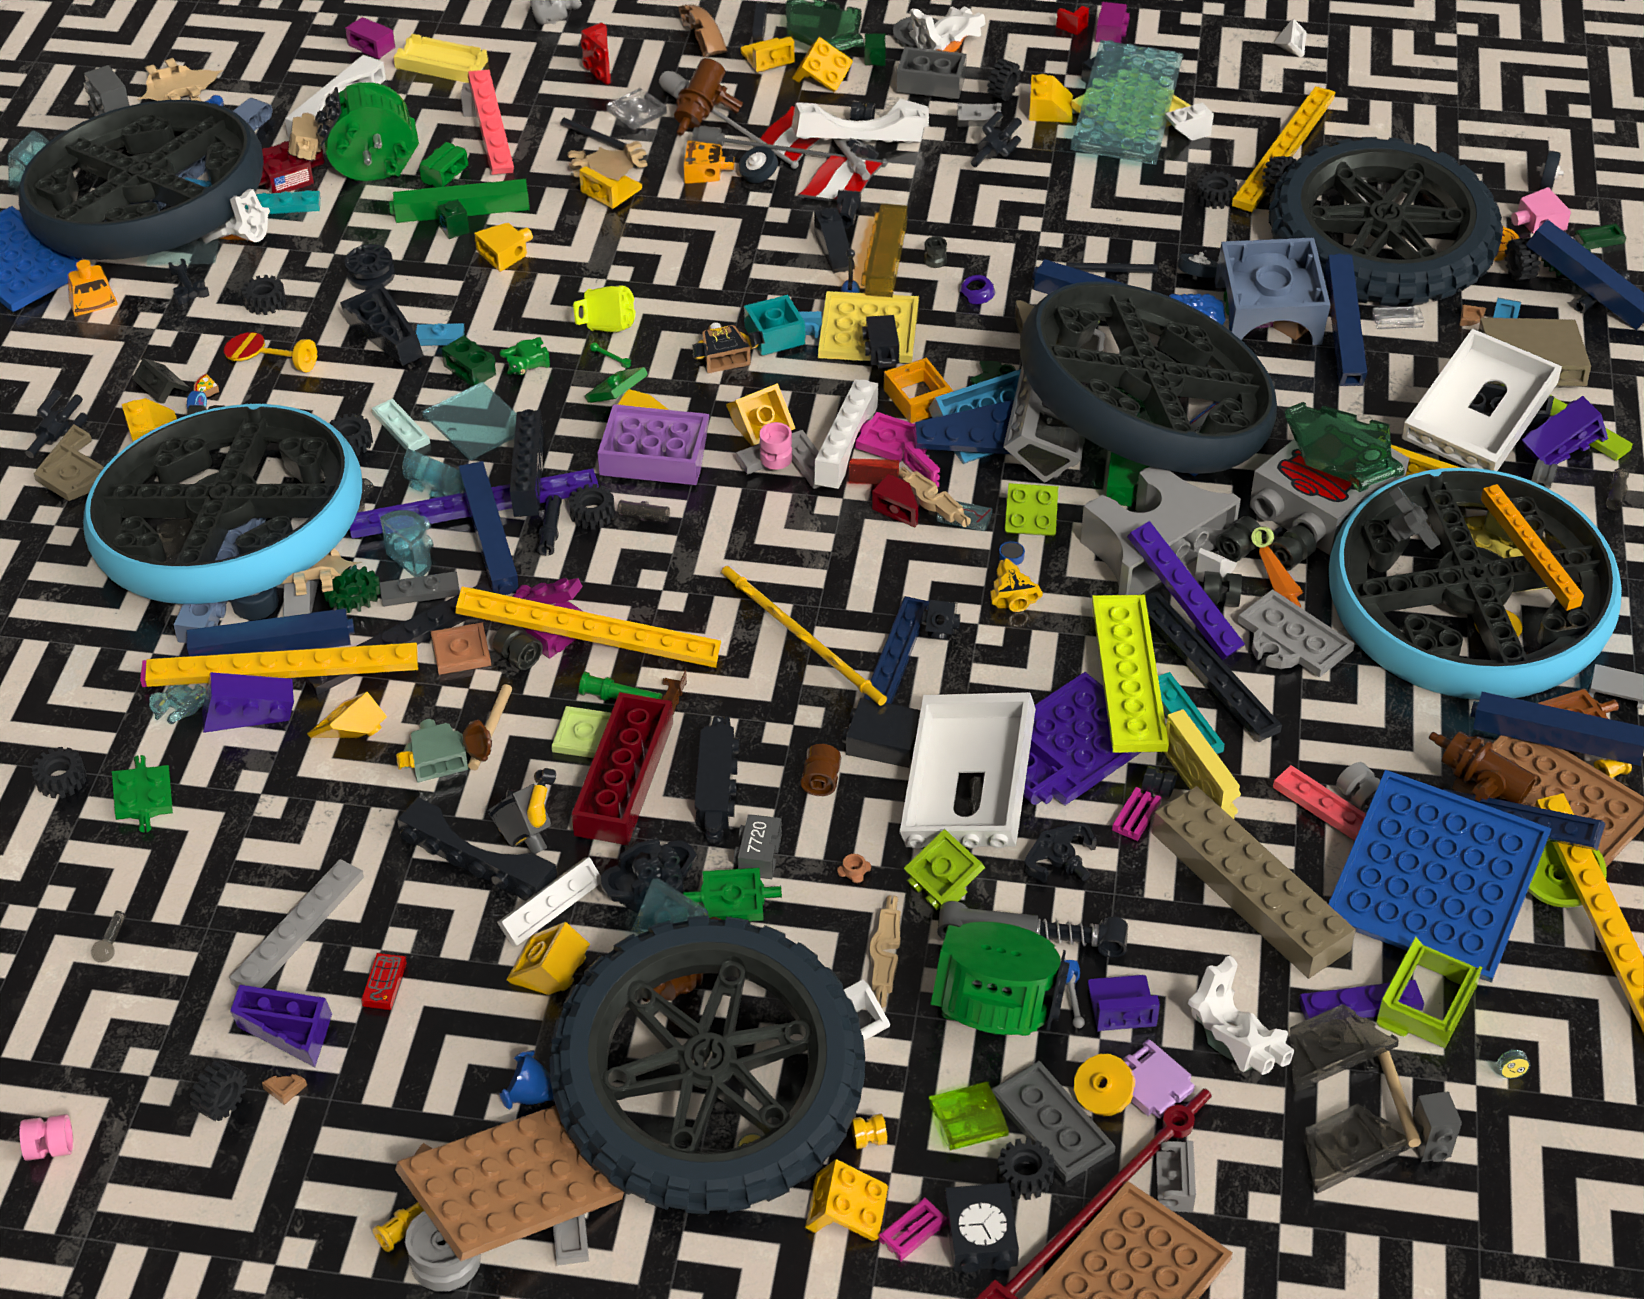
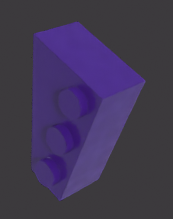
[1522,396,1608,465]
[202,672,294,733]
[230,984,332,1067]

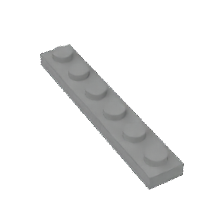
[229,859,364,988]

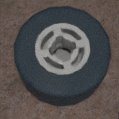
[230,586,279,620]

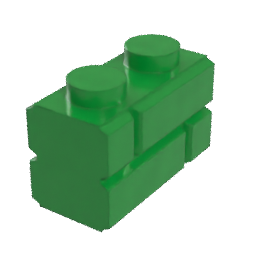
[419,142,468,187]

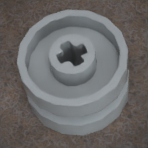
[405,1211,481,1291]

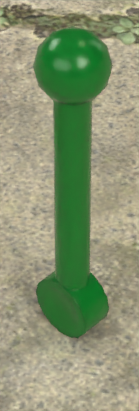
[590,342,631,368]

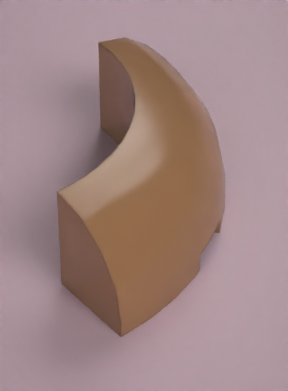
[678,4,727,57]

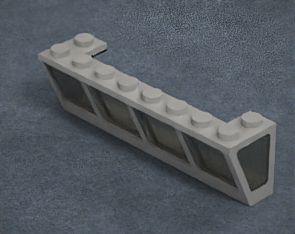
[1003,329,1105,483]

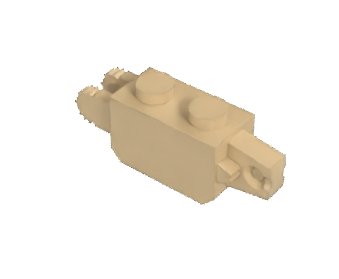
[288,113,321,160]

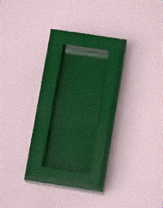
[1574,224,1626,249]

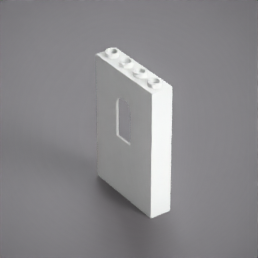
[1402,329,1562,471]
[900,692,1035,849]

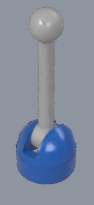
[1064,960,1085,1028]

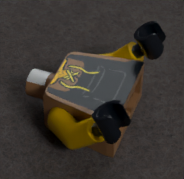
[692,323,765,374]

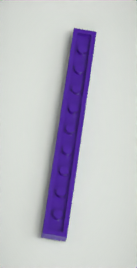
[350,469,599,539]

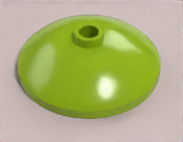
[1528,840,1607,908]

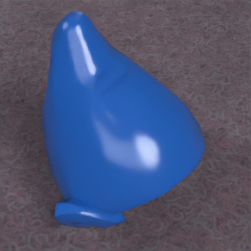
[499,1050,554,1110]

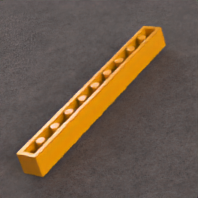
[1481,484,1584,611]

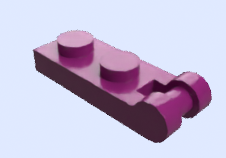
[512,578,583,605]

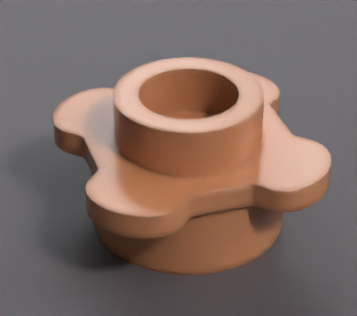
[838,854,871,883]

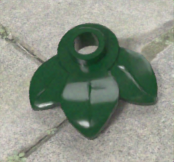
[970,361,1016,384]

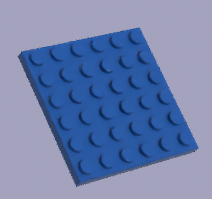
[1328,770,1551,983]

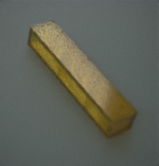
[861,204,908,297]

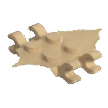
[137,58,223,101]
[568,141,647,181]
[281,548,362,596]

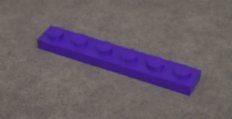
[1127,521,1245,660]

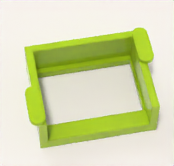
[1377,937,1482,1048]

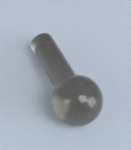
[91,910,126,963]

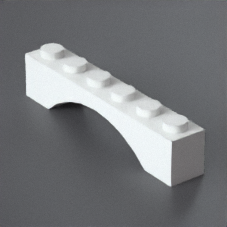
[285,55,386,137]
[792,103,926,143]
[815,379,878,489]

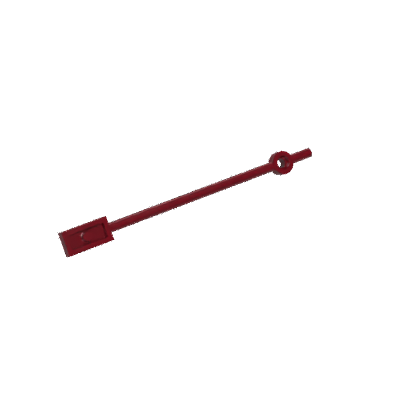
[976,1088,1212,1299]

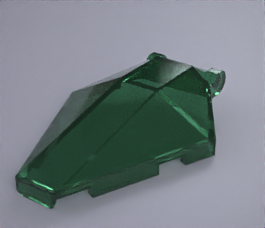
[786,0,864,52]
[1285,402,1405,492]

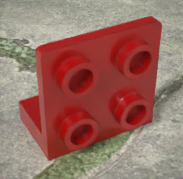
[580,22,611,85]

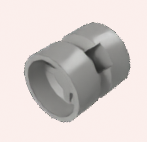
[1336,762,1381,814]

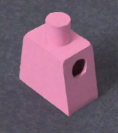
[1511,187,1571,234]

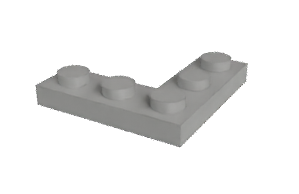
[736,430,821,489]

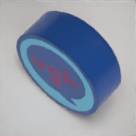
[187,391,207,410]

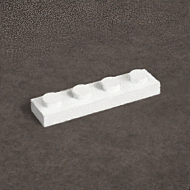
[497,857,601,946]

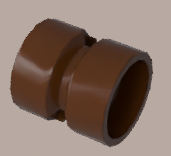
[801,744,841,796]

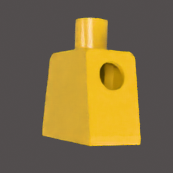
[475,223,533,272]

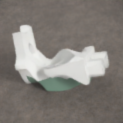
[1188,956,1294,1075]

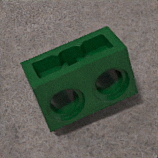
[442,335,496,388]

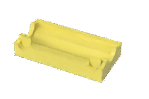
[393,34,488,83]
[1164,709,1241,819]

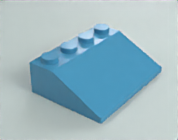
[928,369,1021,464]

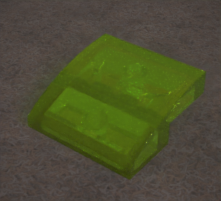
[929,1082,1009,1151]

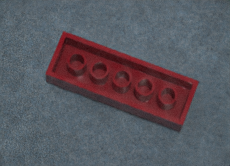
[572,692,673,846]

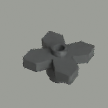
[1387,487,1441,549]

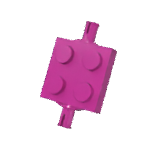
[856,412,927,463]

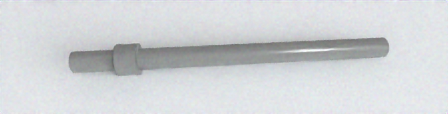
[833,138,870,180]

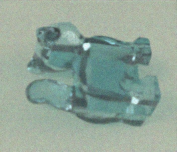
[149,684,206,725]

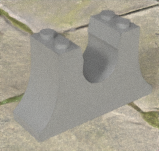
[1080,466,1240,595]

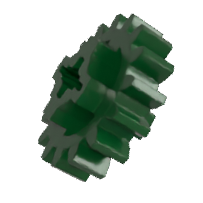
[324,565,381,613]

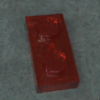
[849,459,899,485]

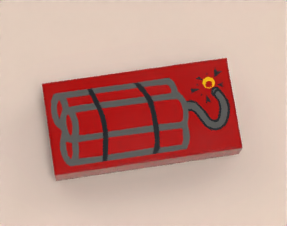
[361,953,407,1010]

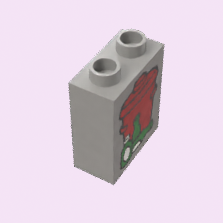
[1249,412,1409,555]

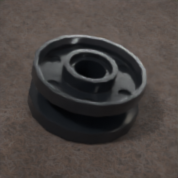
[345,244,395,290]

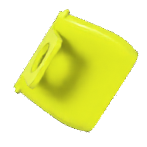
[573,285,636,332]

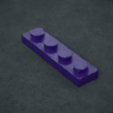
[1299,980,1425,1025]

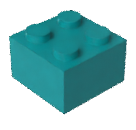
[744,295,805,355]

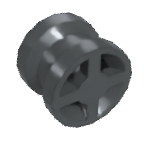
[1531,459,1558,488]

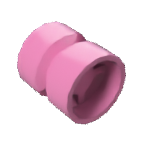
[759,422,792,470]
[20,1114,73,1161]

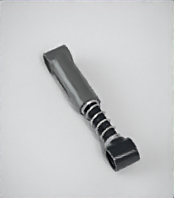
[937,901,1128,958]

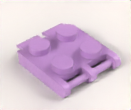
[1106,1039,1195,1118]

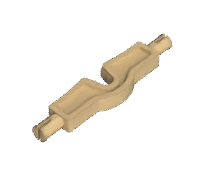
[897,467,971,527]
[869,895,901,1008]

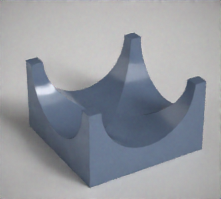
[1215,238,1330,345]

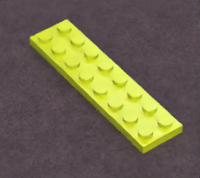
[1092,595,1169,753]

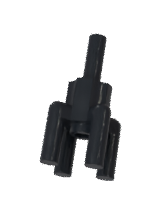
[971,111,1022,167]
[25,389,88,458]

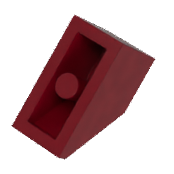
[872,474,918,528]

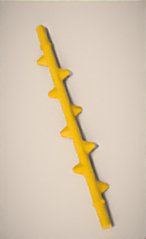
[721,566,887,706]

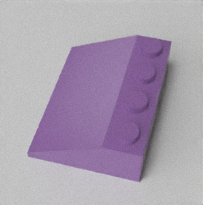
[598,404,709,485]

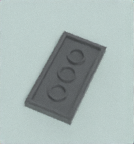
[990,1061,1115,1183]

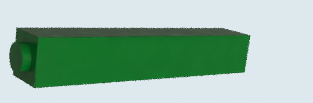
[389,179,529,223]

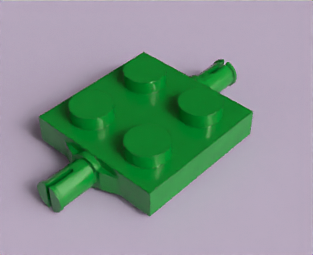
[112,755,173,832]
[684,868,782,921]

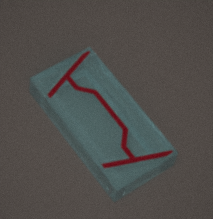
[937,501,992,531]

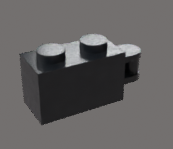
[862,315,900,369]

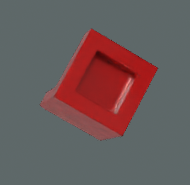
[1056,6,1089,35]

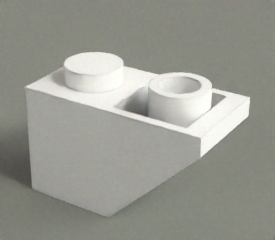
[1165,103,1214,141]

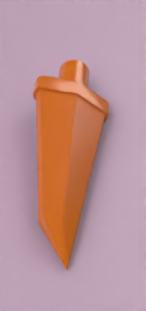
[1259,541,1303,608]

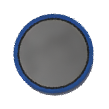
[999,542,1025,565]

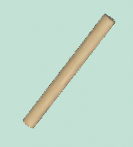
[468,684,512,770]
[1378,1049,1421,1147]

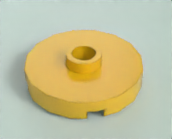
[1074,1054,1135,1116]

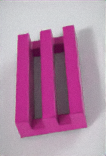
[904,441,940,487]
[1112,787,1162,841]
[879,1198,947,1262]

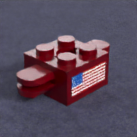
[259,141,325,193]

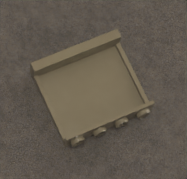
[1478,318,1591,386]

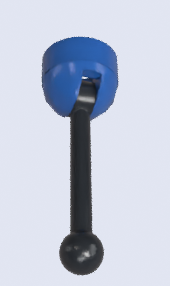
[841,249,860,293]

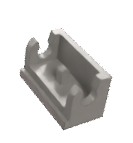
[957,103,1001,127]
[1588,664,1644,709]
[1156,1141,1196,1212]

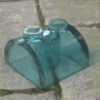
[8,130,49,190]
[402,448,463,498]
[380,510,434,577]
[632,879,708,935]

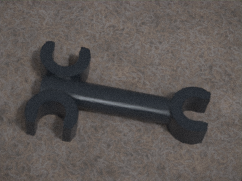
[846,138,879,160]
[168,258,209,304]

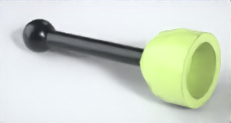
[1252,526,1285,548]

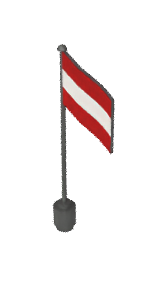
[692,126,888,202]

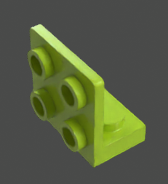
[1005,483,1059,536]

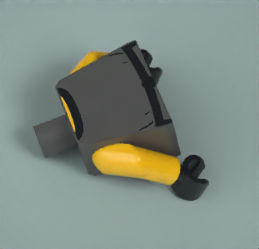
[487,768,556,854]

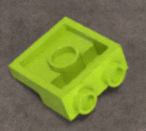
[904,829,985,910]

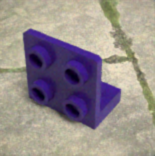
[1088,975,1160,1031]

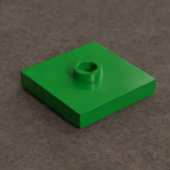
[584,367,648,403]

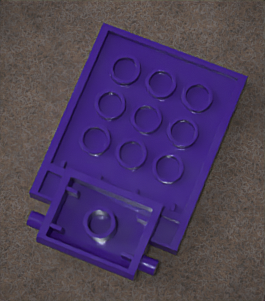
[1023,672,1142,806]

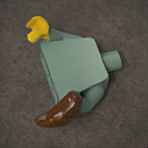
[396,719,492,783]

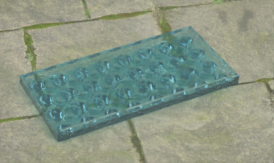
[1071,40,1183,165]

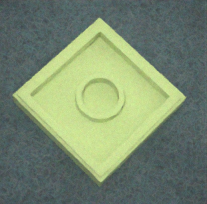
[552,706,611,758]

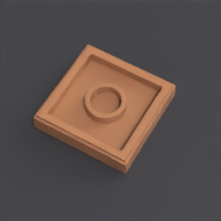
[431,622,491,675]

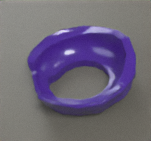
[959,275,995,304]

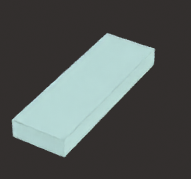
[372,399,430,453]

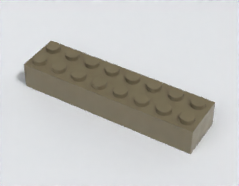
[1152,786,1356,979]

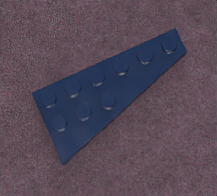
[914,400,1060,457]

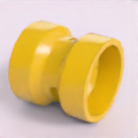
[851,1113,887,1149]

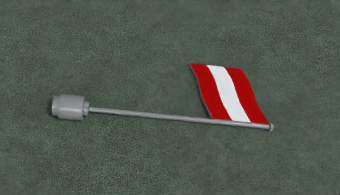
[659,71,821,169]

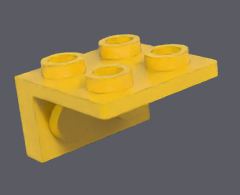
[740,37,795,72]
[792,37,853,92]
[579,166,642,208]
[805,1159,888,1241]

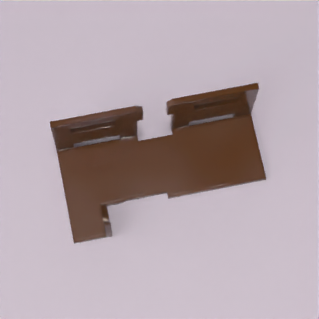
[662,670,687,715]

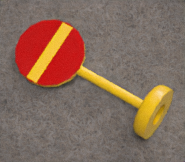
[224,332,317,372]

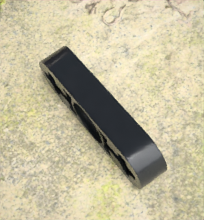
[753,2,767,44]

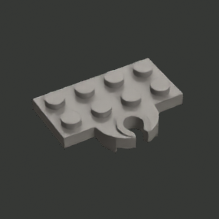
[1238,589,1355,677]

